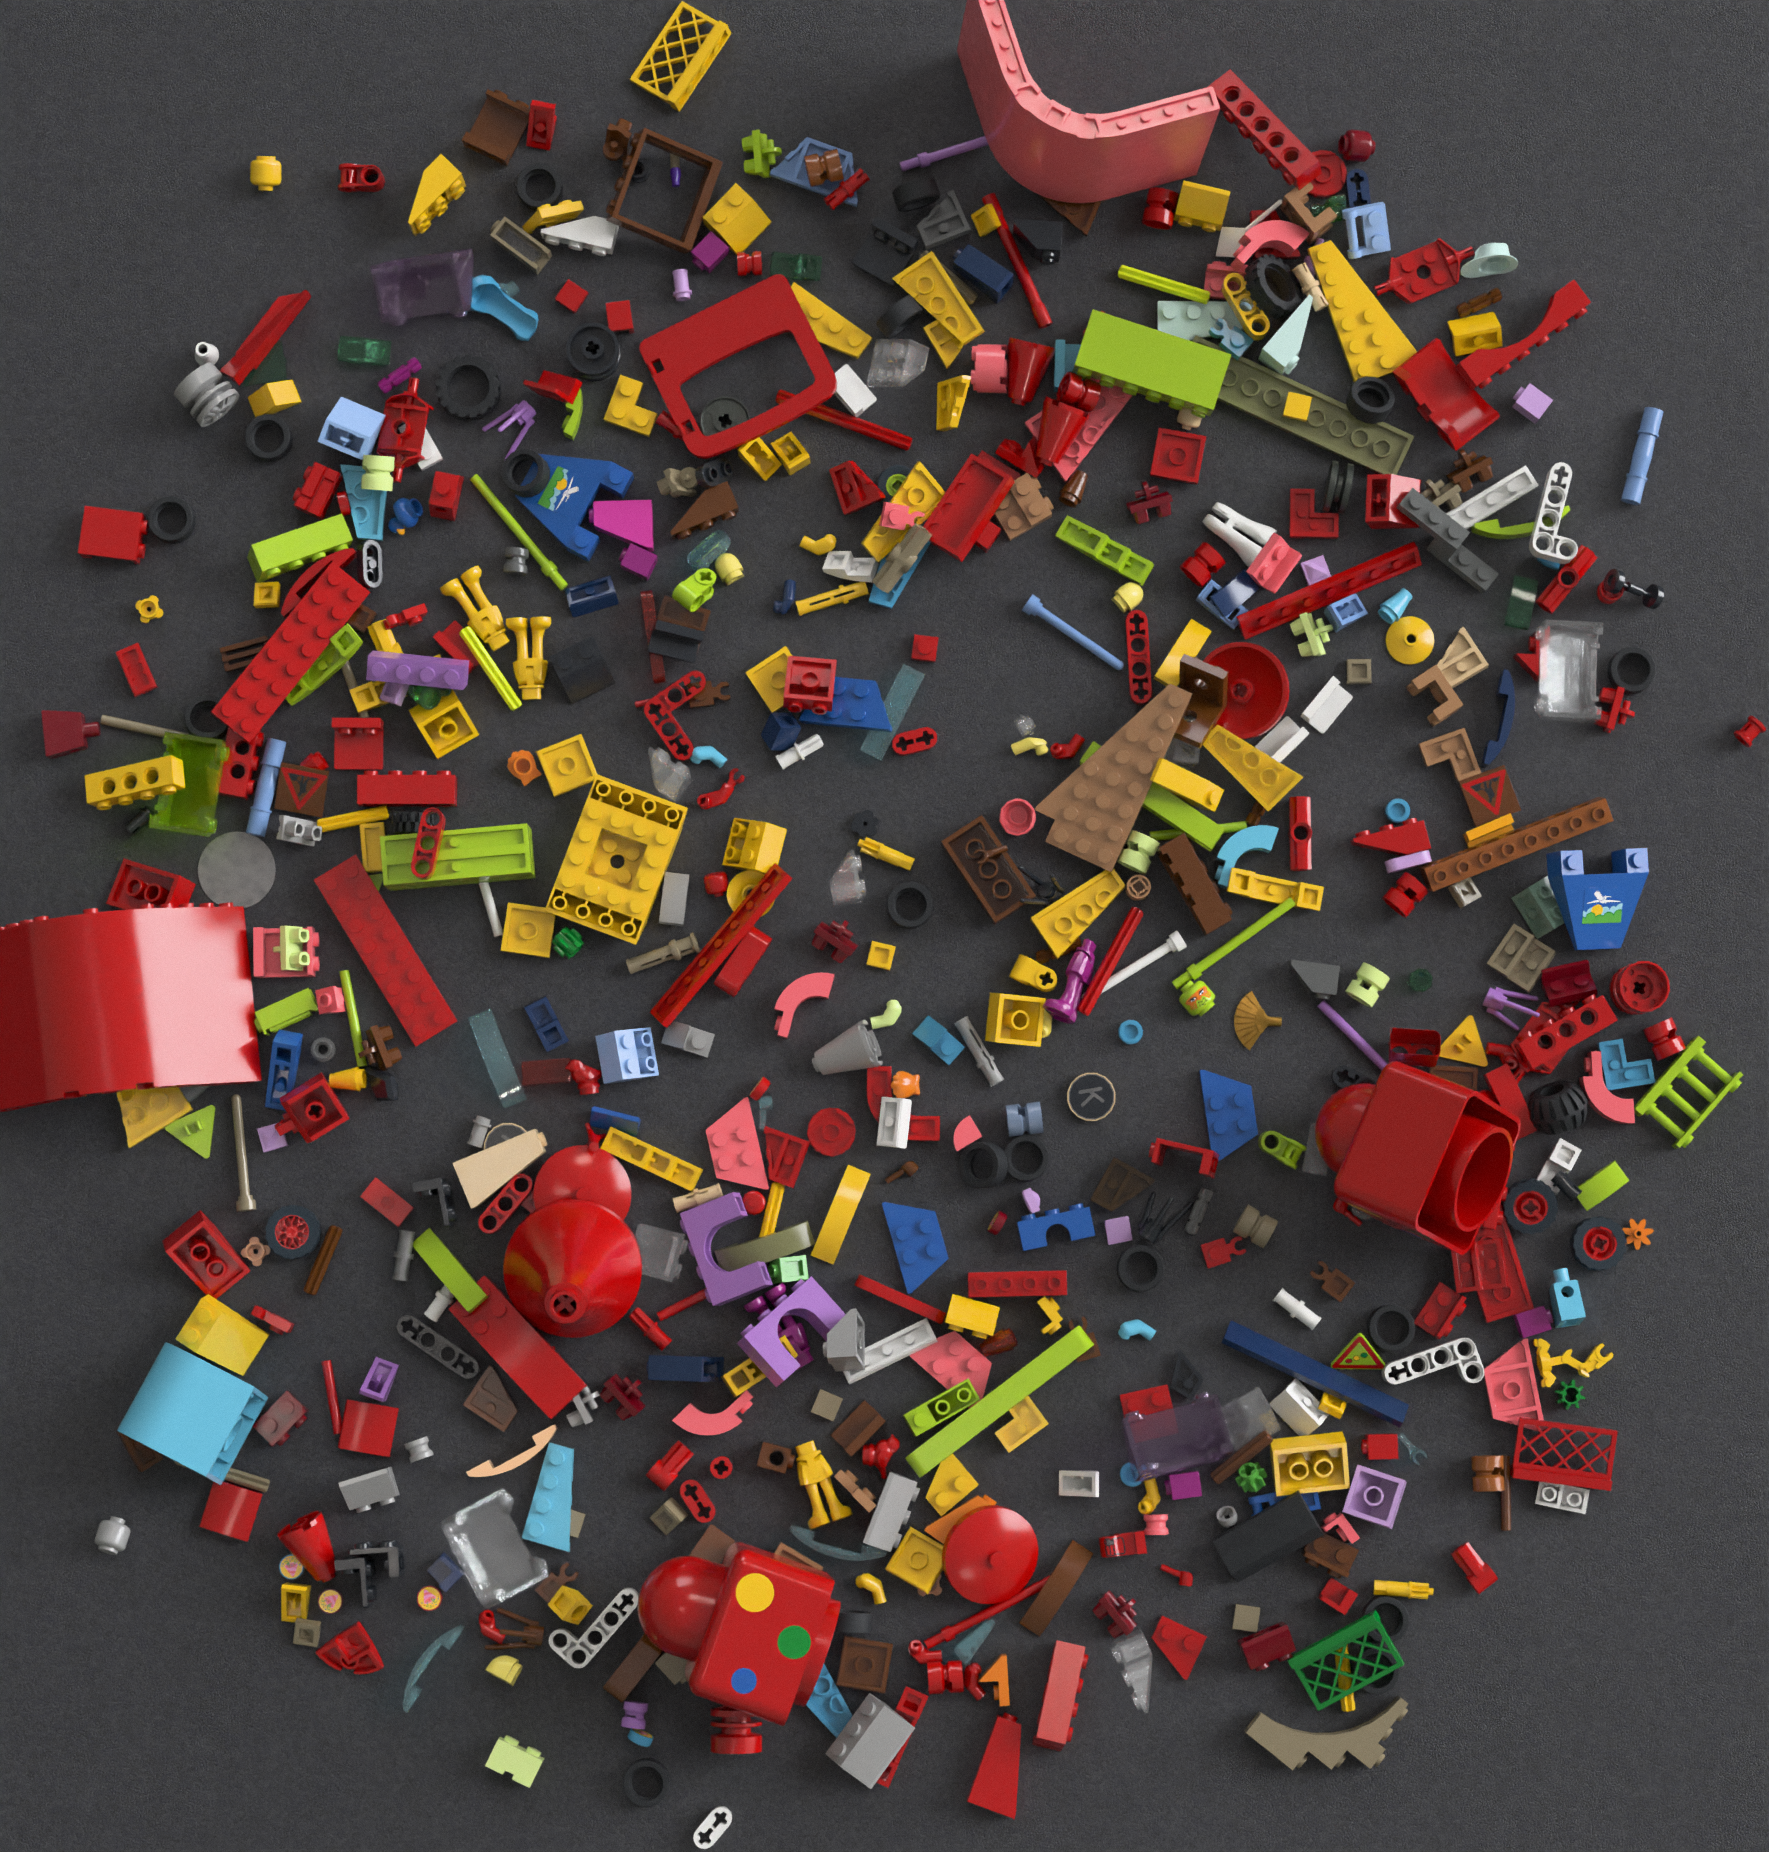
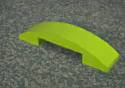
[1471,506,1570,539]
[285,623,363,706]

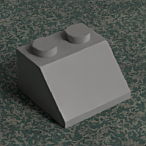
[823,1308,865,1372]
[338,1467,400,1513]

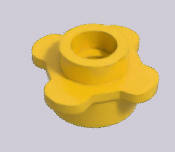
[135,595,163,623]

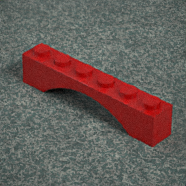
[1455,280,1591,390]

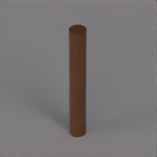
[1500,1456,1511,1531]

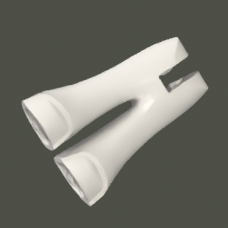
[1202,502,1277,567]

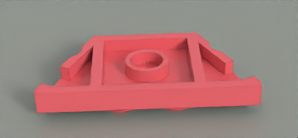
[706,1097,769,1190]
[909,1331,992,1409]
[1484,1338,1545,1432]

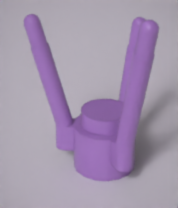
[482,400,536,459]
[1483,987,1540,1031]

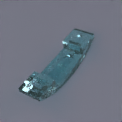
[468,1009,527,1108]
[790,1525,887,1561]
[403,1625,465,1712]

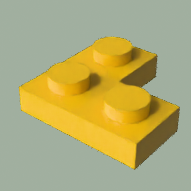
[604,375,658,437]
[995,1396,1049,1453]

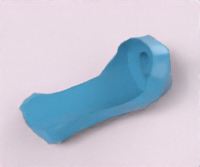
[462,275,539,341]

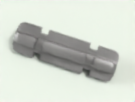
[1184,1188,1213,1235]

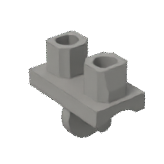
[276,815,322,846]
[566,1386,600,1427]

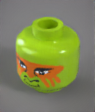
[1179,980,1215,1017]

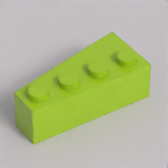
[247,514,353,583]

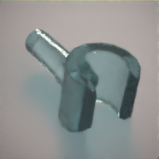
[499,280,520,298]
[759,1096,773,1131]
[1398,1433,1427,1465]

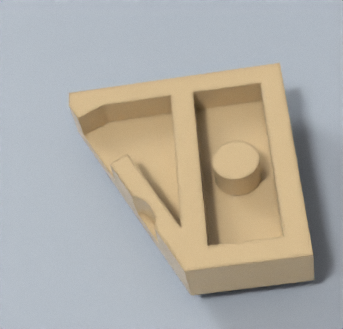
[1437,627,1489,688]

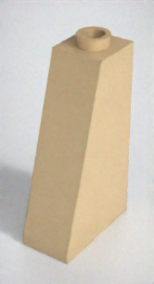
[453,1129,548,1209]

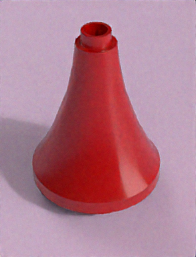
[503,1199,642,1338]

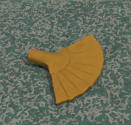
[1234,991,1282,1051]

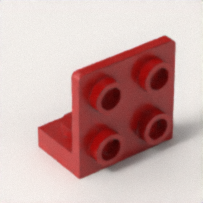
[332,718,384,770]

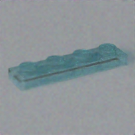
[860,664,925,762]

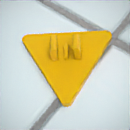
[1439,1015,1488,1067]

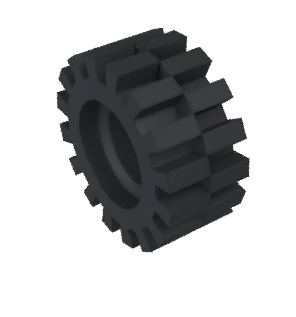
[391,812,435,835]

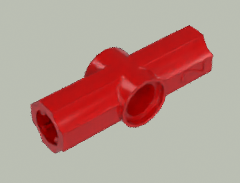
[1535,545,1598,614]
[1288,796,1312,871]

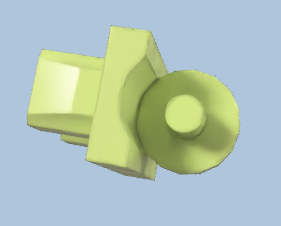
[1290,612,1333,657]
[273,926,310,971]

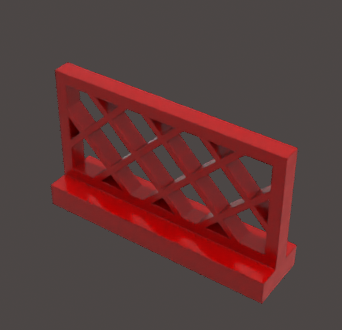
[1510,1417,1618,1491]

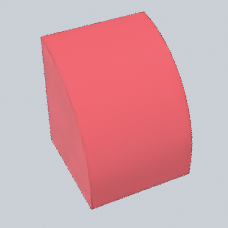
[953,1115,982,1152]

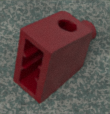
[41,710,100,759]

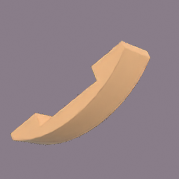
[466,1424,558,1477]

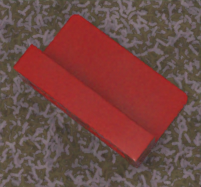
[523,370,582,405]
[433,621,479,674]

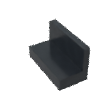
[647,620,704,663]

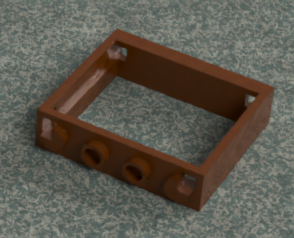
[606,128,723,254]

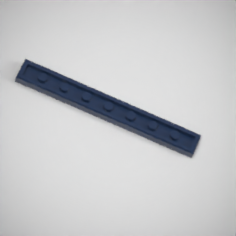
[1221,1320,1409,1427]

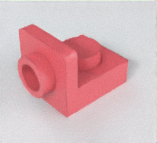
[315,986,346,1014]
[1321,1512,1360,1544]

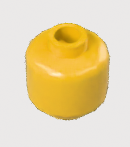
[250,156,281,191]

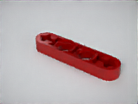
[1125,610,1152,705]
[855,1274,947,1324]

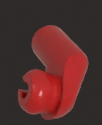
[1050,733,1085,760]
[1485,1042,1518,1070]
[478,1610,506,1644]
[908,1640,943,1664]

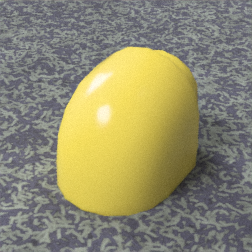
[715,553,744,586]
[1111,582,1143,613]
[485,1655,523,1686]

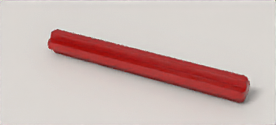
[1077,907,1143,1016]

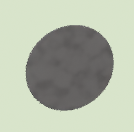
[198,832,276,908]

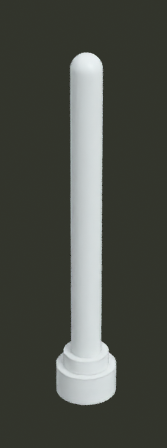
[1081,930,1187,998]

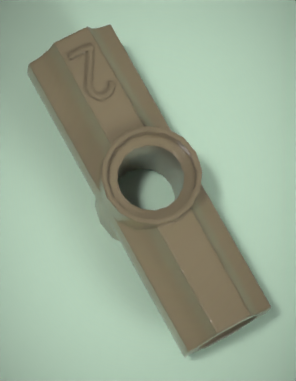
[872,523,932,593]

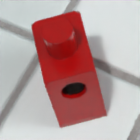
[429,471,464,521]

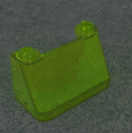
[149,731,229,838]

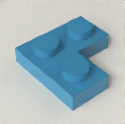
[1597,1039,1655,1091]

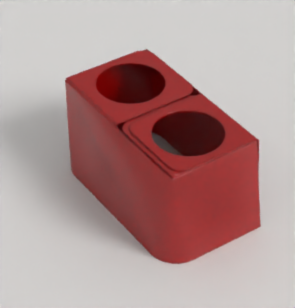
[1389,1028,1441,1067]

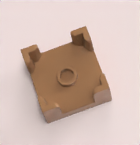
[1280,183,1337,245]
[1406,665,1463,727]

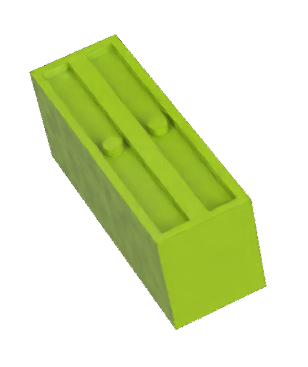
[1072,309,1232,418]
[380,823,536,891]

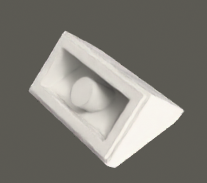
[877,1097,912,1149]

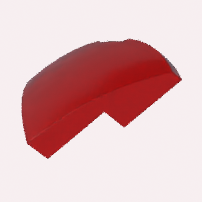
[315,1621,384,1674]

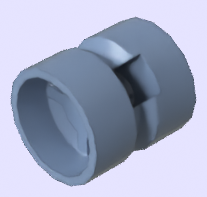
[1005,1102,1043,1137]

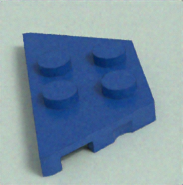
[799,677,892,732]
[1199,1070,1258,1162]
[882,1202,949,1294]

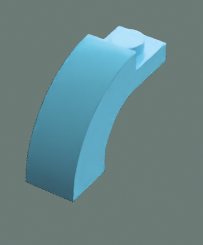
[1214,825,1279,889]

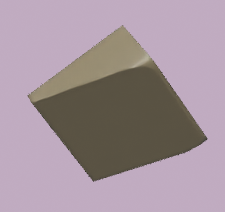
[650,1497,688,1535]

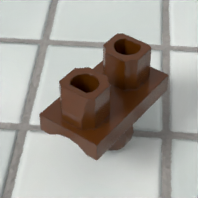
[603,118,633,161]
[1446,449,1493,493]
[358,1025,402,1071]

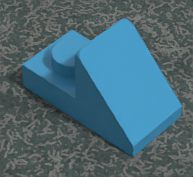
[912,1015,965,1066]

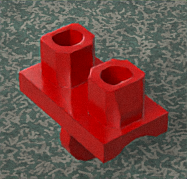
[1592,686,1635,733]

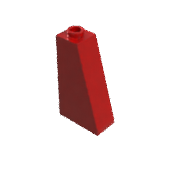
[967,1712,1021,1819]

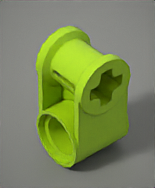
[672,568,716,612]
[1258,1131,1307,1170]

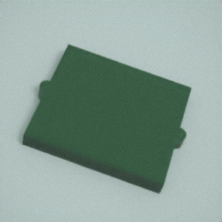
[244,341,287,386]

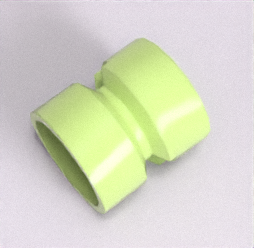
[361,455,395,491]
[1117,830,1160,875]
[1345,962,1390,1008]

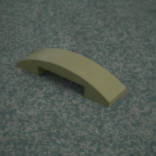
[714,1220,815,1272]

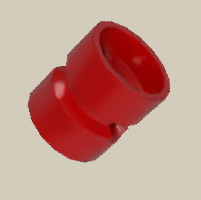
[1142,187,1179,230]
[1057,371,1101,413]
[1180,542,1226,588]
[1382,872,1428,918]
[1643,1017,1686,1061]
[927,1660,964,1695]

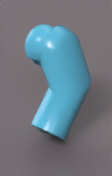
[690,746,727,768]
[1118,1319,1156,1341]

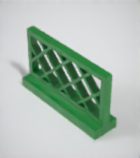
[1287,1610,1405,1711]

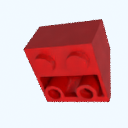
[1365,474,1421,529]

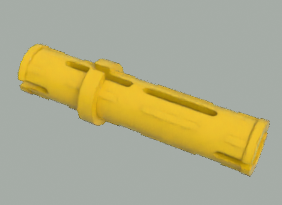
[795,582,869,616]

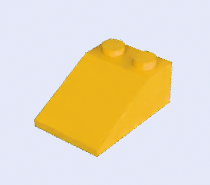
[176,1294,269,1376]

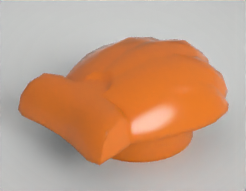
[507,750,541,786]
[891,1071,920,1099]

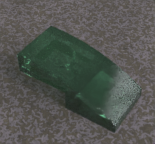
[769,251,822,281]
[338,336,391,367]
[1504,575,1538,631]

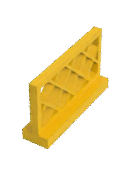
[630,1,731,112]

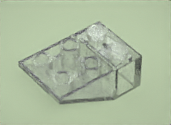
[1111,1629,1153,1714]

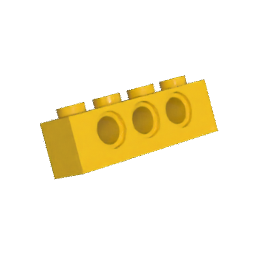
[84,755,185,810]

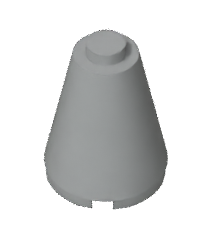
[812,1020,883,1075]

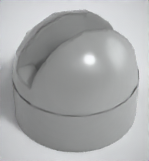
[1216,1506,1237,1528]

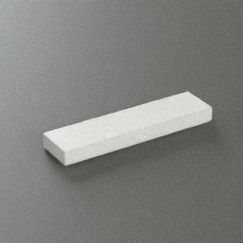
[1446,465,1539,530]
[843,1318,938,1384]

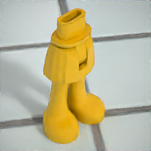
[440,566,510,651]
[506,616,551,700]
[795,1440,853,1530]

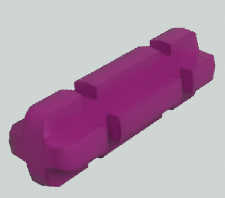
[377,357,422,394]

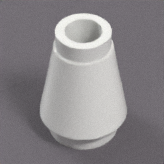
[195,342,219,366]

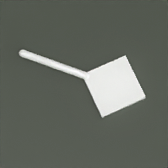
[1216,199,1282,258]

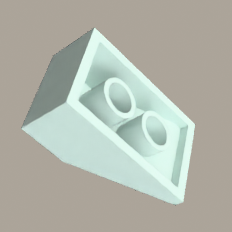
[1258,294,1313,375]

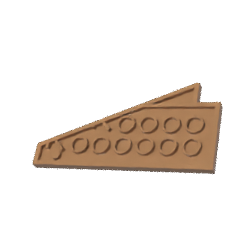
[1035,684,1193,872]

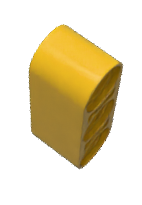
[1221,273,1270,341]

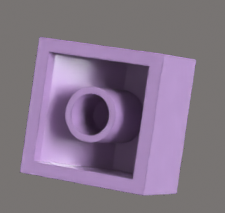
[1342,1465,1407,1529]

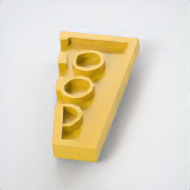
[892,251,985,345]
[861,461,945,562]
[1203,725,1303,811]
[1031,869,1125,960]

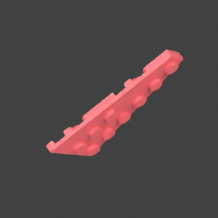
[1025,378,1133,483]

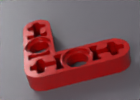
[644,670,706,760]

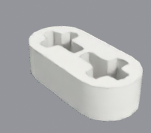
[693,1806,732,1849]

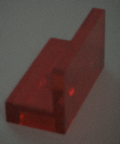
[521,1058,573,1087]

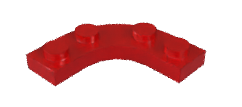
[867,1066,940,1141]

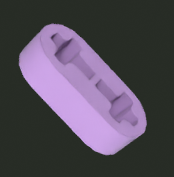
[1385,850,1432,874]

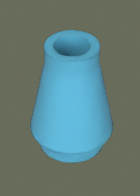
[1378,588,1413,624]

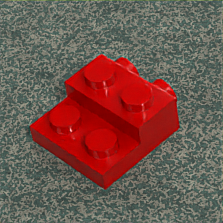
[783,656,837,715]

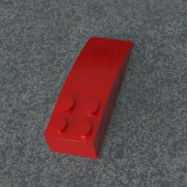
[449,1275,587,1419]

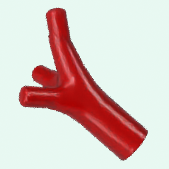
[585,1123,606,1151]

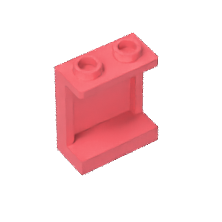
[253,927,320,978]

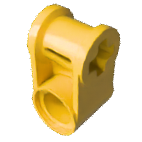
[1009,954,1057,992]

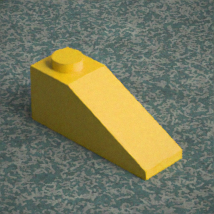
[1150,758,1224,812]
[721,1335,798,1397]

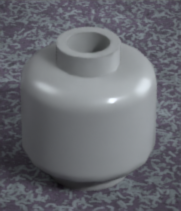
[95,1516,131,1555]

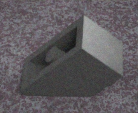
[1289,959,1340,1000]

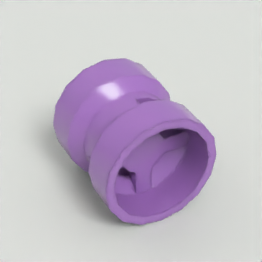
[621,1700,648,1729]

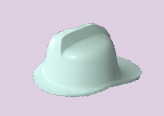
[1460,243,1518,278]

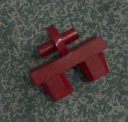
[1126,481,1173,524]
[812,920,858,963]
[600,1374,645,1421]
[1093,1590,1137,1638]

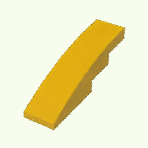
[600,1127,703,1192]

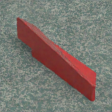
[220,290,312,386]

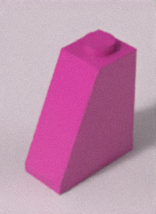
[589,500,654,552]

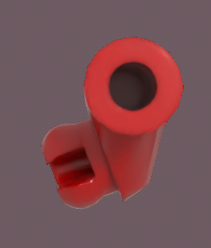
[963,1662,986,1701]

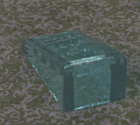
[953,1617,995,1665]

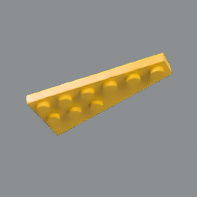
[1307,240,1417,382]
[116,1085,193,1148]

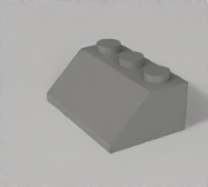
[863,1471,920,1552]
[825,1693,915,1789]

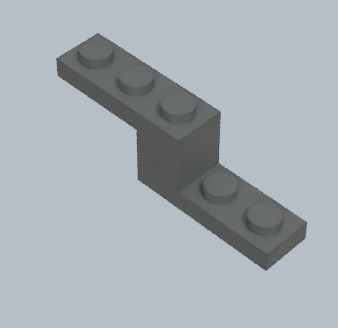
[1397,488,1499,594]

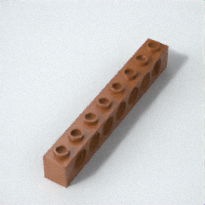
[1419,797,1614,892]

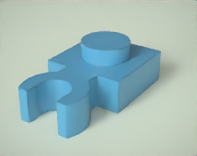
[1208,318,1254,361]

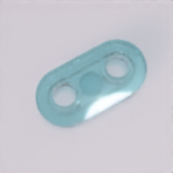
[687,530,731,571]

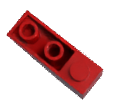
[1351,818,1431,856]

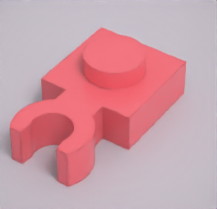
[879,502,925,531]

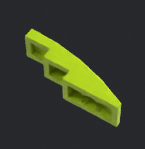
[1055,515,1154,586]
[413,1228,488,1313]

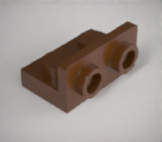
[1301,1532,1359,1579]

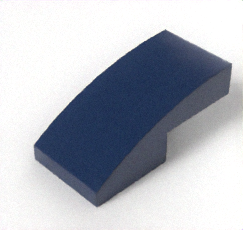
[1209,569,1259,617]
[524,995,569,1052]

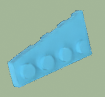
[522,1442,574,1552]

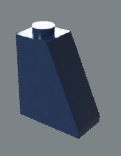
[952,244,1014,304]
[646,1355,724,1382]

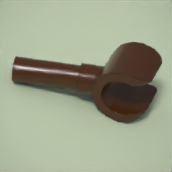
[973,845,1008,864]
[885,1161,919,1184]

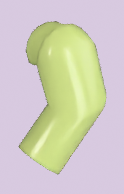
[870,999,902,1029]

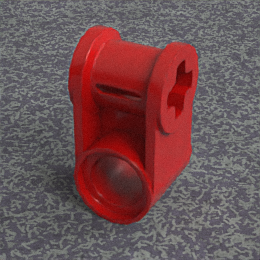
[338,163,385,192]

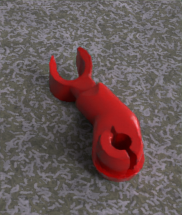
[697,768,745,809]

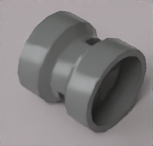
[503,547,529,575]

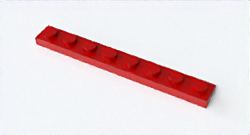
[1236,541,1422,640]
[650,863,793,1028]

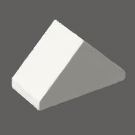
[1059,1470,1099,1497]

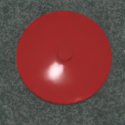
[1203,642,1290,739]
[533,1145,631,1221]
[942,1505,1038,1604]

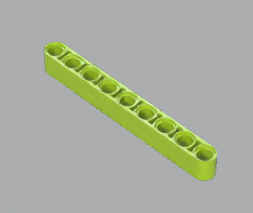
[905,1325,1094,1478]

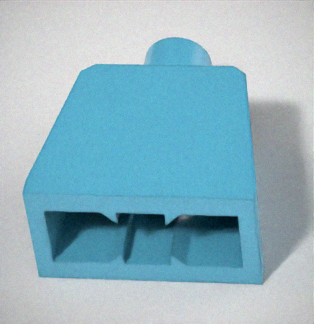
[1549,1268,1586,1328]

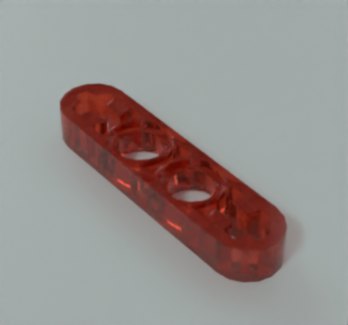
[640,590,666,684]

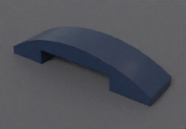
[1481,669,1515,768]

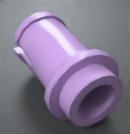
[672,269,692,301]

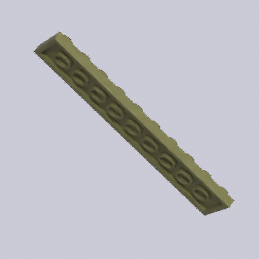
[1192,335,1414,475]

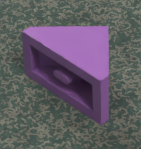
[359,1357,399,1402]

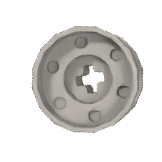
[174,362,240,427]

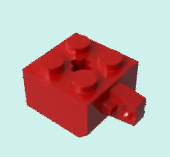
[274,1072,349,1143]

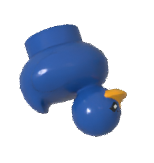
[388,498,423,535]

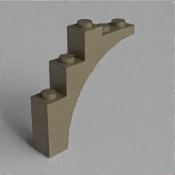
[1244,1696,1408,1770]

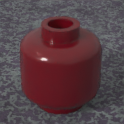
[1338,129,1376,162]

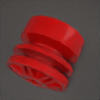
[1609,961,1670,1015]
[711,1705,762,1754]

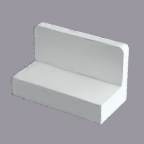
[834,364,877,417]
[1300,676,1353,734]
[1255,716,1310,762]
[1269,1378,1329,1436]

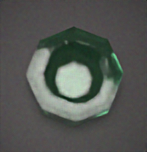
[1408,968,1433,993]

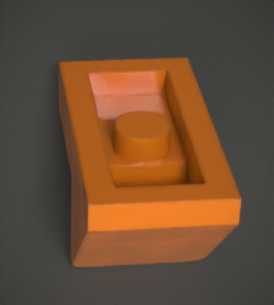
[978,1654,1010,1706]

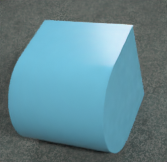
[117,1342,268,1485]

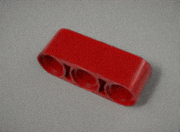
[411,808,446,880]
[713,926,773,997]
[478,1174,534,1234]

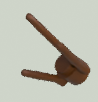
[484,1608,544,1650]

